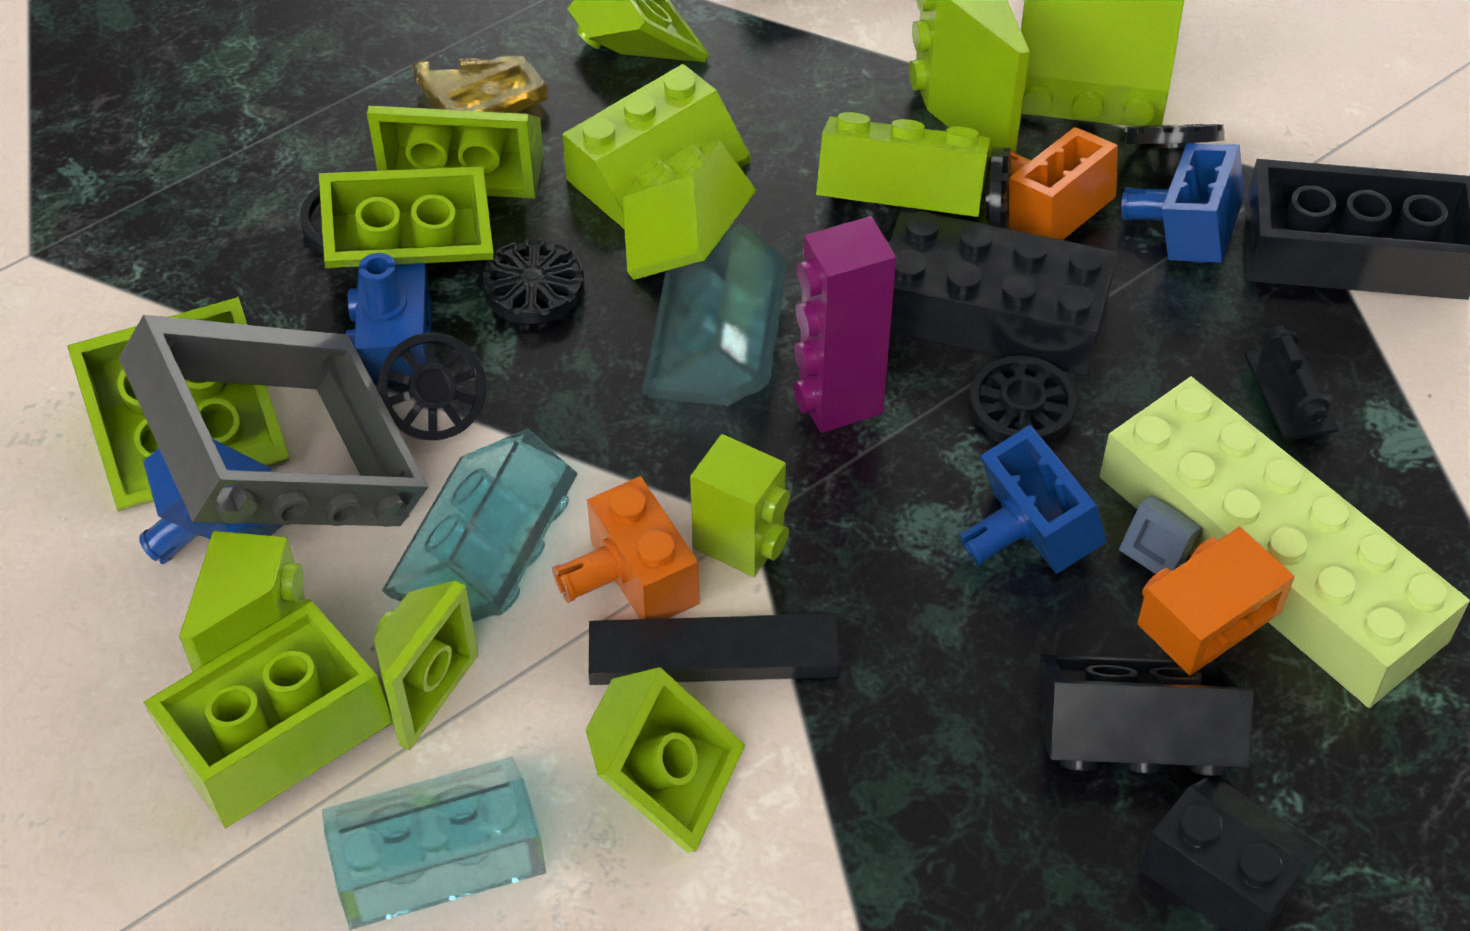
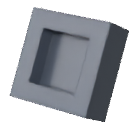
[1119,495,1202,574]

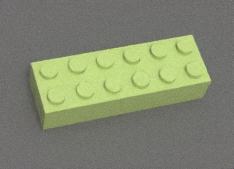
[1099,376,1470,708]

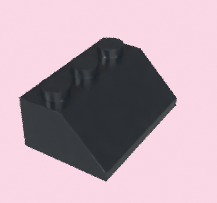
[1040,655,1254,776]

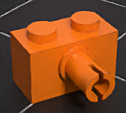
[990,127,1118,240]
[552,476,700,619]
[1137,526,1295,676]

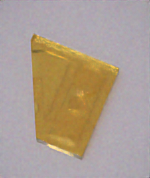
[412,55,548,113]

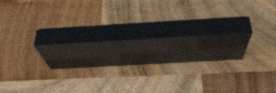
[588,613,840,685]

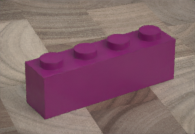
[793,216,896,433]

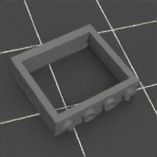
[119,315,428,527]

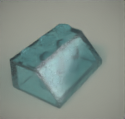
[642,223,788,406]
[382,428,578,622]
[322,756,546,930]

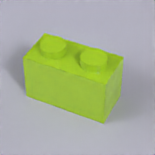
[690,434,790,577]

